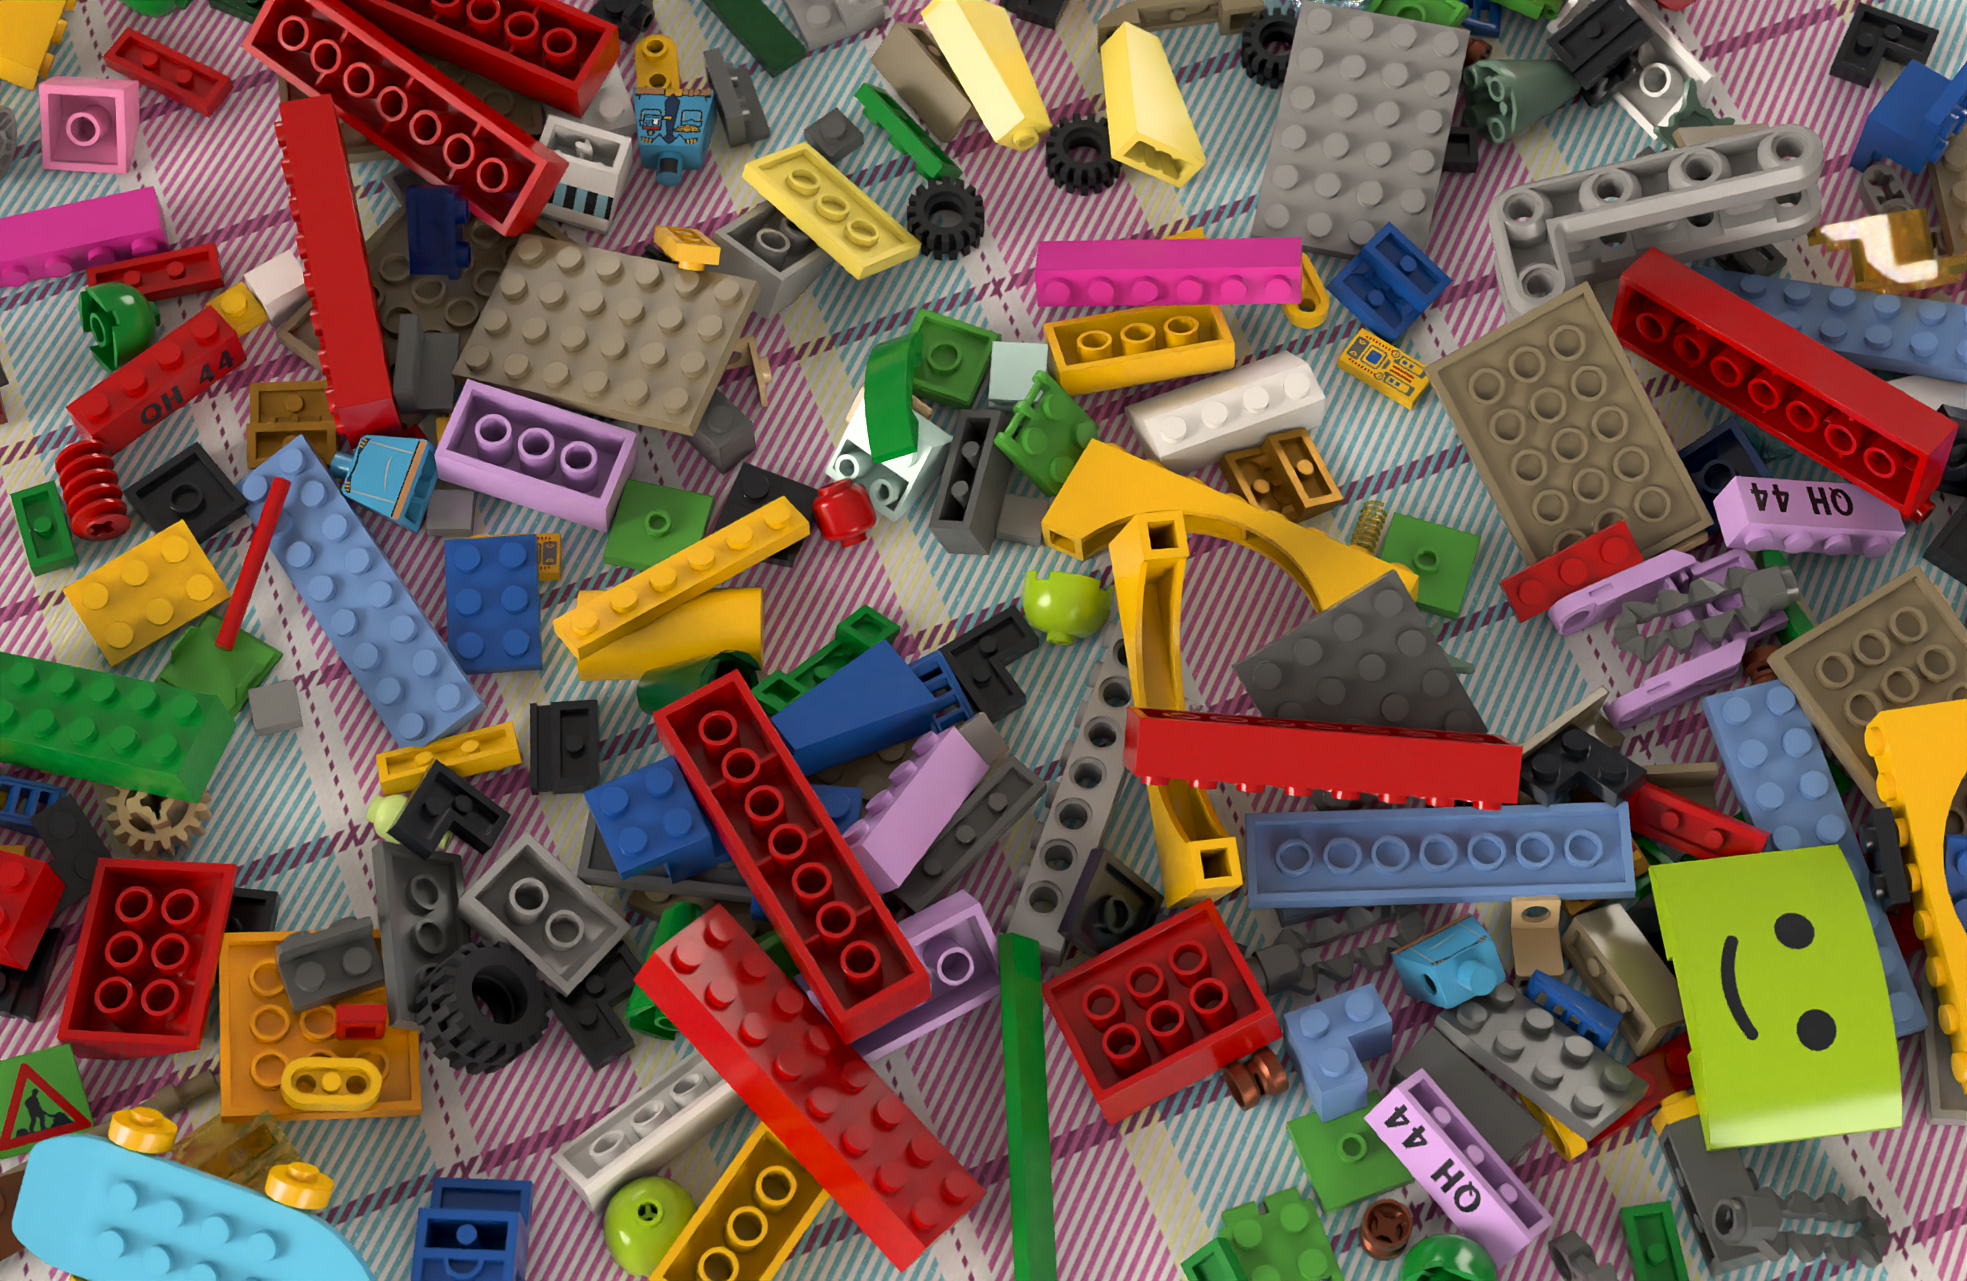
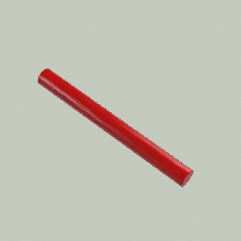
[214,477,292,651]

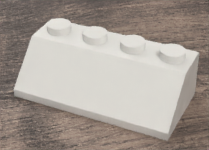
[1124,350,1326,475]

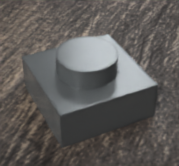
[804,107,864,165]

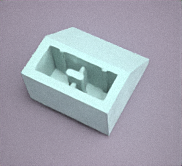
[825,398,953,522]

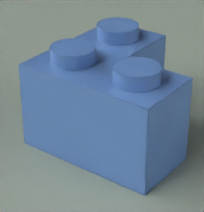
[1283,983,1392,1123]

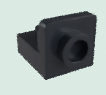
[588,0,655,45]

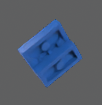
[1326,221,1453,345]

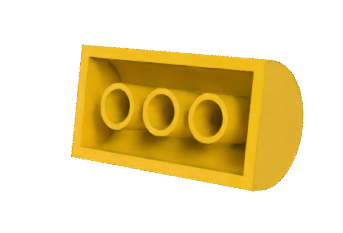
[1043,305,1235,397]
[576,587,765,681]
[647,1120,830,1281]

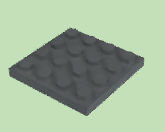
[1232,569,1488,811]

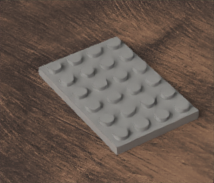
[1251,0,1470,260]

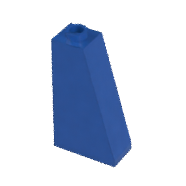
[770,640,937,777]

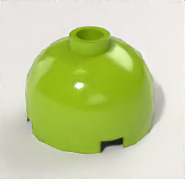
[1022,570,1115,646]
[603,1175,698,1277]

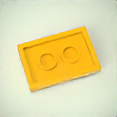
[62,519,232,669]

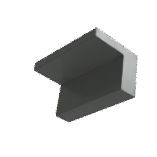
[393,314,461,413]

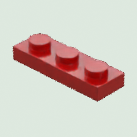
[103,27,234,118]
[86,242,225,302]
[1498,520,1644,623]
[1626,781,1771,860]

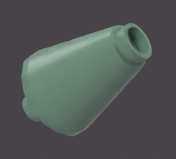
[1462,59,1582,144]

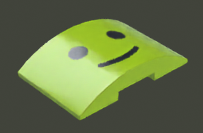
[1648,844,1902,1152]

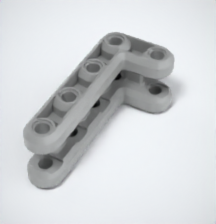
[1489,124,1824,323]

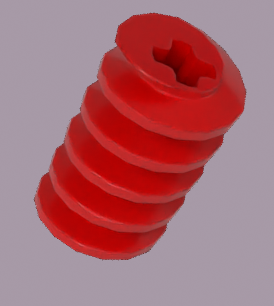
[55,439,131,541]

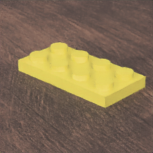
[741,141,922,281]

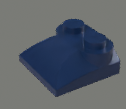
[1677,416,1775,537]

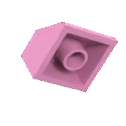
[39,76,140,174]

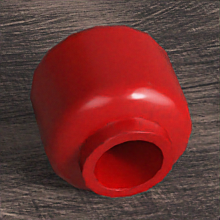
[811,477,877,548]

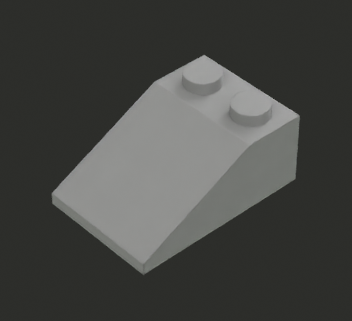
[705,200,835,320]
[455,831,632,997]

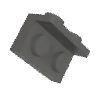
[703,47,770,148]
[275,916,385,1014]

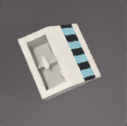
[539,115,633,235]

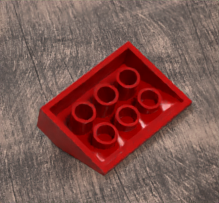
[57,857,238,1061]
[1041,897,1283,1126]

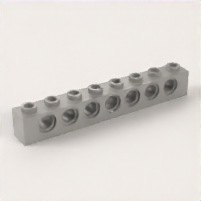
[1000,617,1134,968]

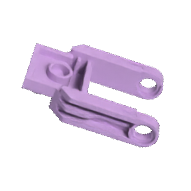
[1547,548,1789,730]

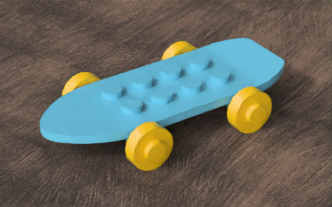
[12,1107,377,1281]

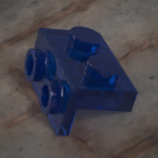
[405,185,471,280]

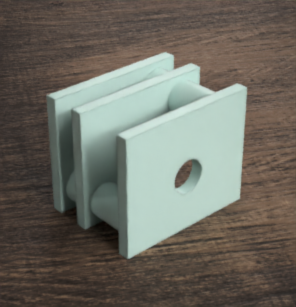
[988,341,1048,426]

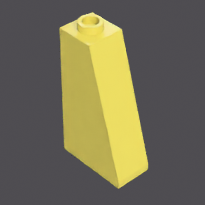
[921,0,1052,152]
[1100,21,1206,188]

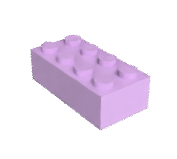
[434,379,638,533]
[792,889,1000,1064]

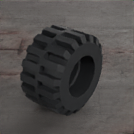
[415,940,551,1075]

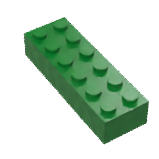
[0,651,237,804]

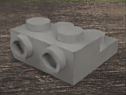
[782,0,889,52]

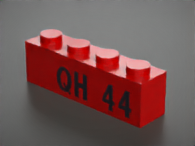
[66,304,247,457]

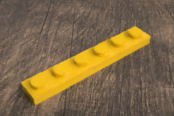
[553,495,810,661]

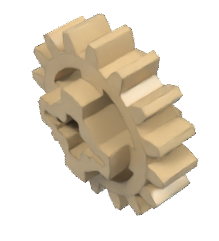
[106,786,212,860]

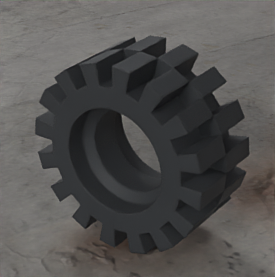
[1240,7,1298,89]
[1046,113,1122,196]
[907,177,985,261]

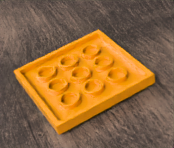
[219,929,422,1123]

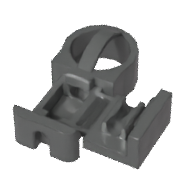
[1548,1230,1619,1281]

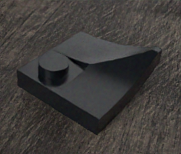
[712,462,819,568]

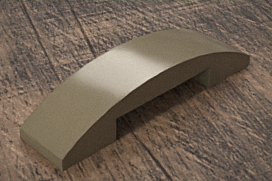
[1096,0,1264,53]

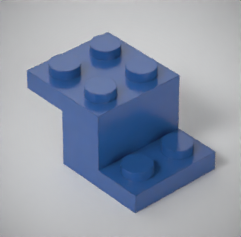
[1849,59,1967,175]
[583,755,732,884]
[410,1177,534,1281]

